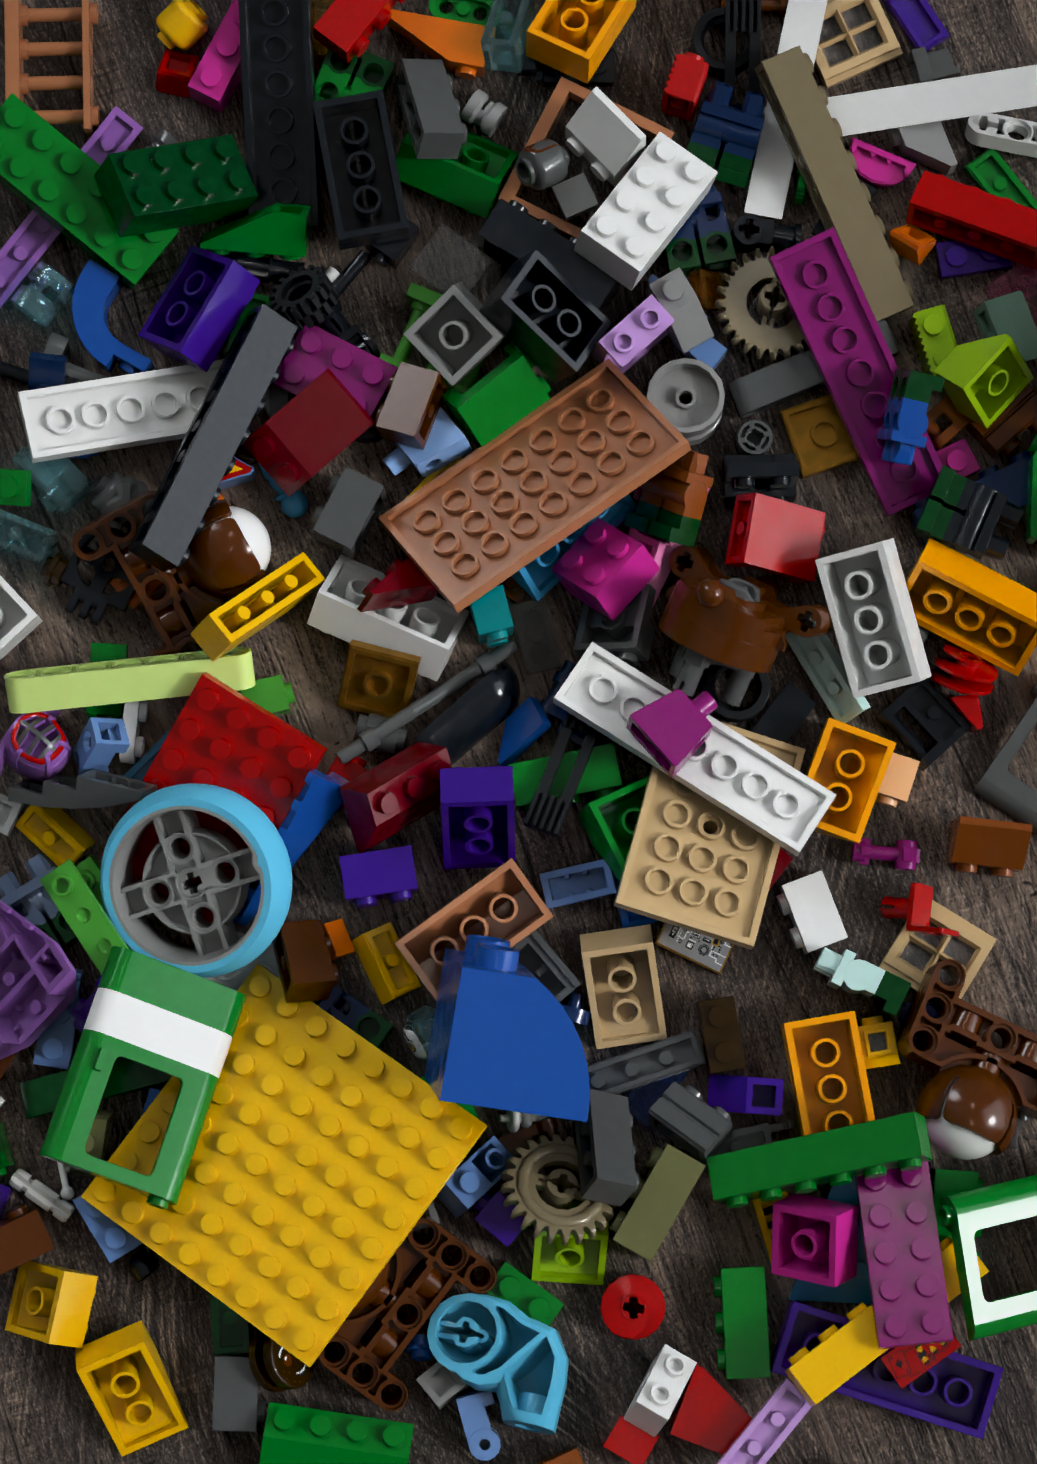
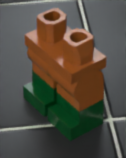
[624,451,714,547]

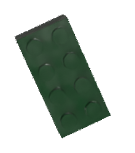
[94,134,258,238]

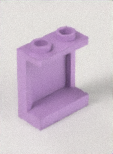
[592,294,674,374]

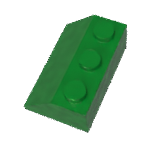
[396,131,519,219]

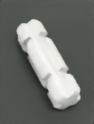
[9,1169,75,1222]

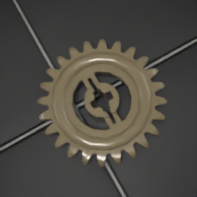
[714,246,806,361]
[500,1134,616,1247]

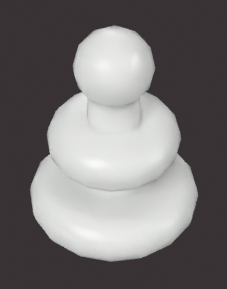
[499,1111,548,1133]

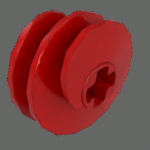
[931,645,998,696]
[600,1274,666,1340]

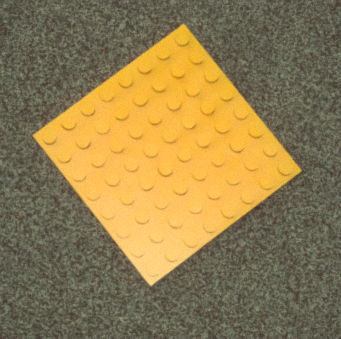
[81,964,488,1367]

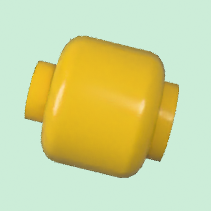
[156,0,208,50]

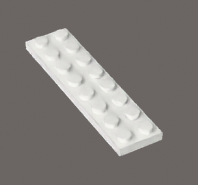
[553,642,836,856]

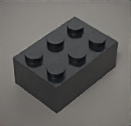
[479,249,612,383]

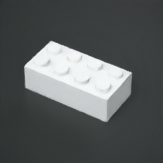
[574,132,718,291]
[815,538,932,699]

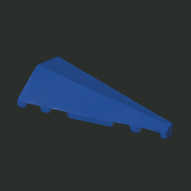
[233,769,350,926]

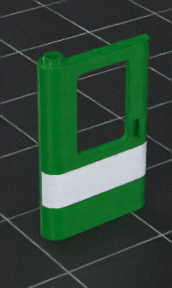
[39,946,246,1210]

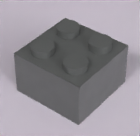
[310,467,386,560]

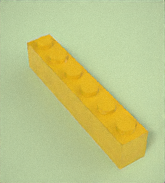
[785,1236,989,1407]

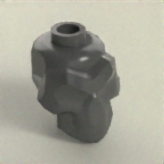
[90,472,152,529]

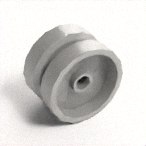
[647,358,725,446]

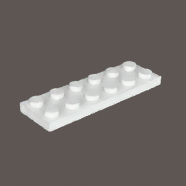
[17,359,224,463]

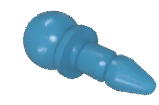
[259,463,309,518]

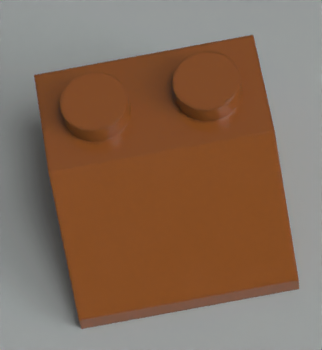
[947,816,1033,878]

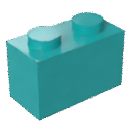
[469,585,514,648]

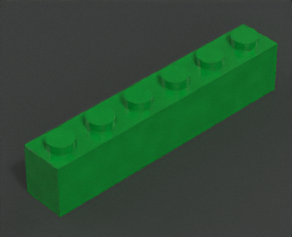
[706,1111,933,1208]

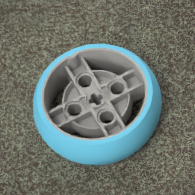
[100,783,292,978]

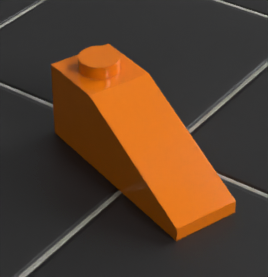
[387,9,491,80]

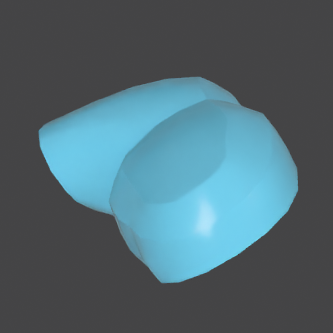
[427,1293,569,1434]

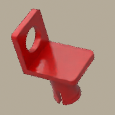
[880,883,959,937]

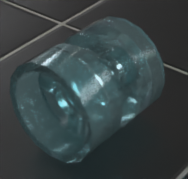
[10,261,75,329]

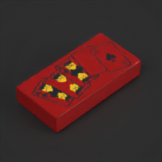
[879,1335,961,1389]

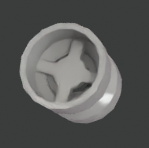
[460,89,509,137]

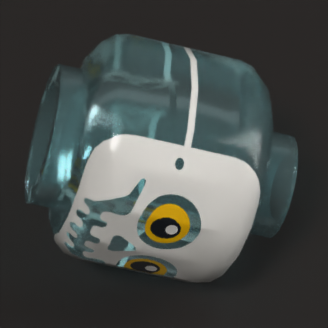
[403,1006,435,1060]

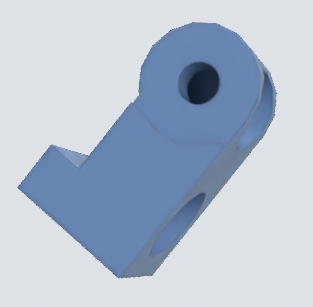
[72,717,130,775]
[456,1390,501,1461]

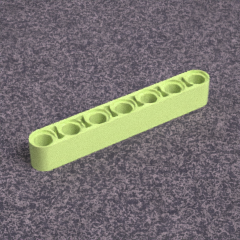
[4,647,256,714]

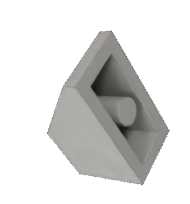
[887,121,958,175]
[647,267,714,354]

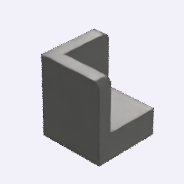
[907,46,961,84]

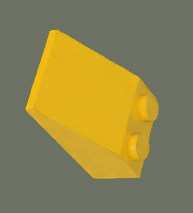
[75,1320,189,1457]

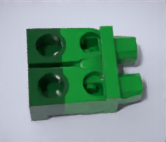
[315,49,396,133]

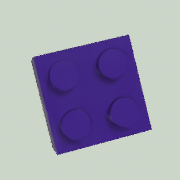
[339,845,419,909]

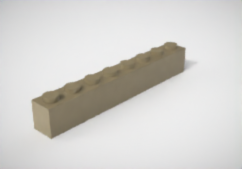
[754,45,914,322]

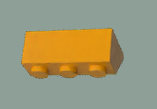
[806,717,896,844]

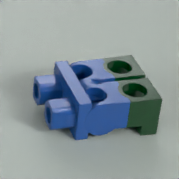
[877,370,945,466]

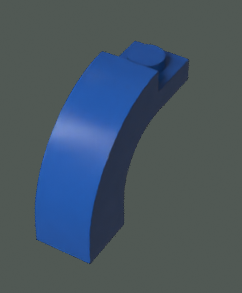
[72,259,154,374]

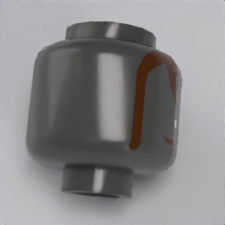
[515,139,570,191]

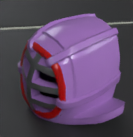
[0,710,72,782]

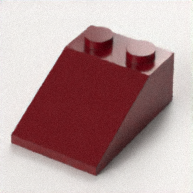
[243,368,375,497]

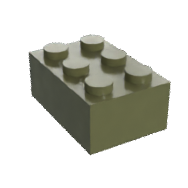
[609,1143,706,1262]

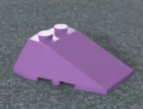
[0,899,76,1060]

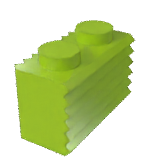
[908,305,957,376]

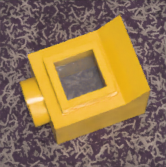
[858,1015,901,1069]

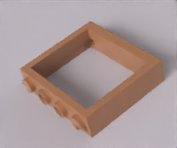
[498,76,675,240]

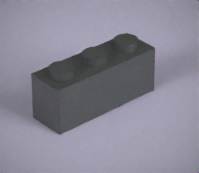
[395,59,467,159]
[575,1089,639,1207]

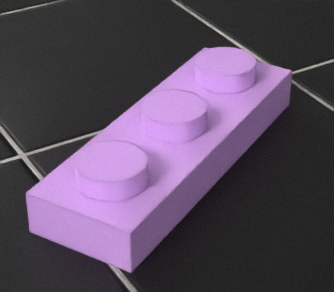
[716,1378,811,1464]

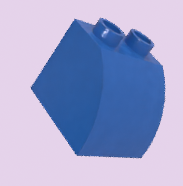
[424,934,590,1122]

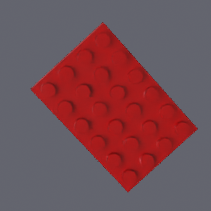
[101,672,327,923]

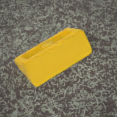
[14,805,96,866]
[352,922,421,1005]

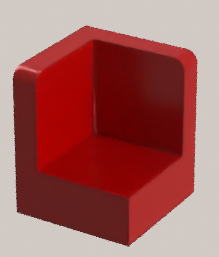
[602,1415,659,1464]

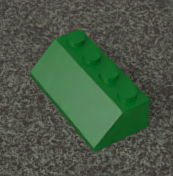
[259,1402,414,1464]

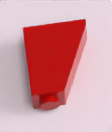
[668,1364,752,1455]

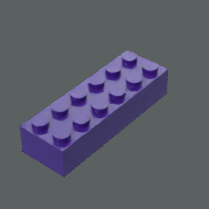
[770,1300,1004,1439]

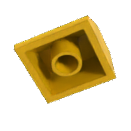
[5,1260,98,1348]

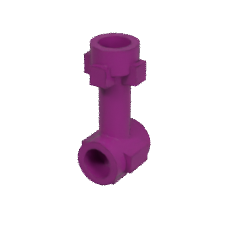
[851,838,921,871]

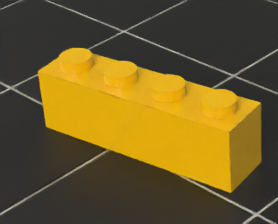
[190,552,326,662]

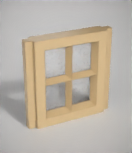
[814,0,903,89]
[879,900,997,999]

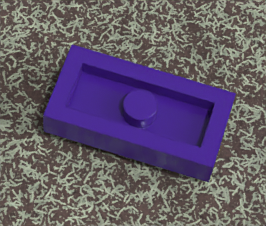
[934,240,1011,280]

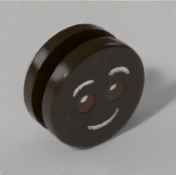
[249,1329,315,1392]

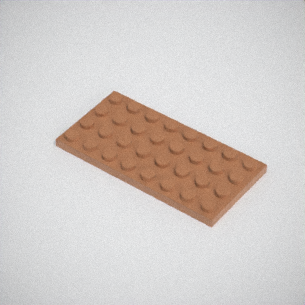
[378,358,691,613]

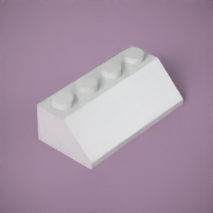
[307,555,470,682]

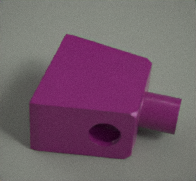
[626,689,718,778]

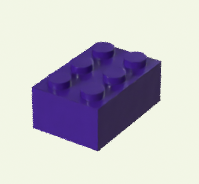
[138,245,260,372]
[440,765,516,869]

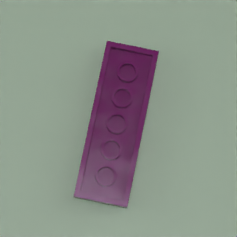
[855,1161,953,1350]

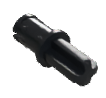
[235,254,305,283]

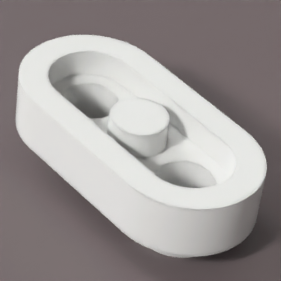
[119,701,149,764]

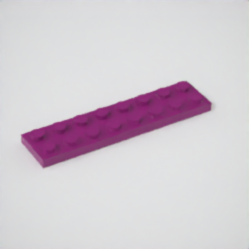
[768,227,943,516]

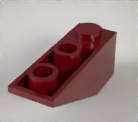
[357,555,439,612]

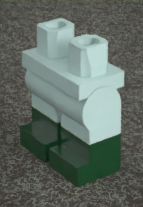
[813,947,912,1019]

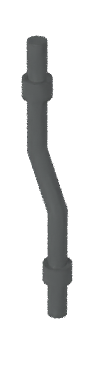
[335,639,519,765]

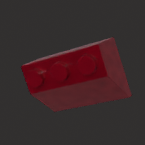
[339,741,452,853]

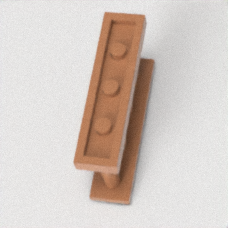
[4,0,100,138]

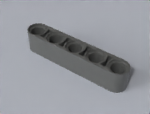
[727,320,900,418]

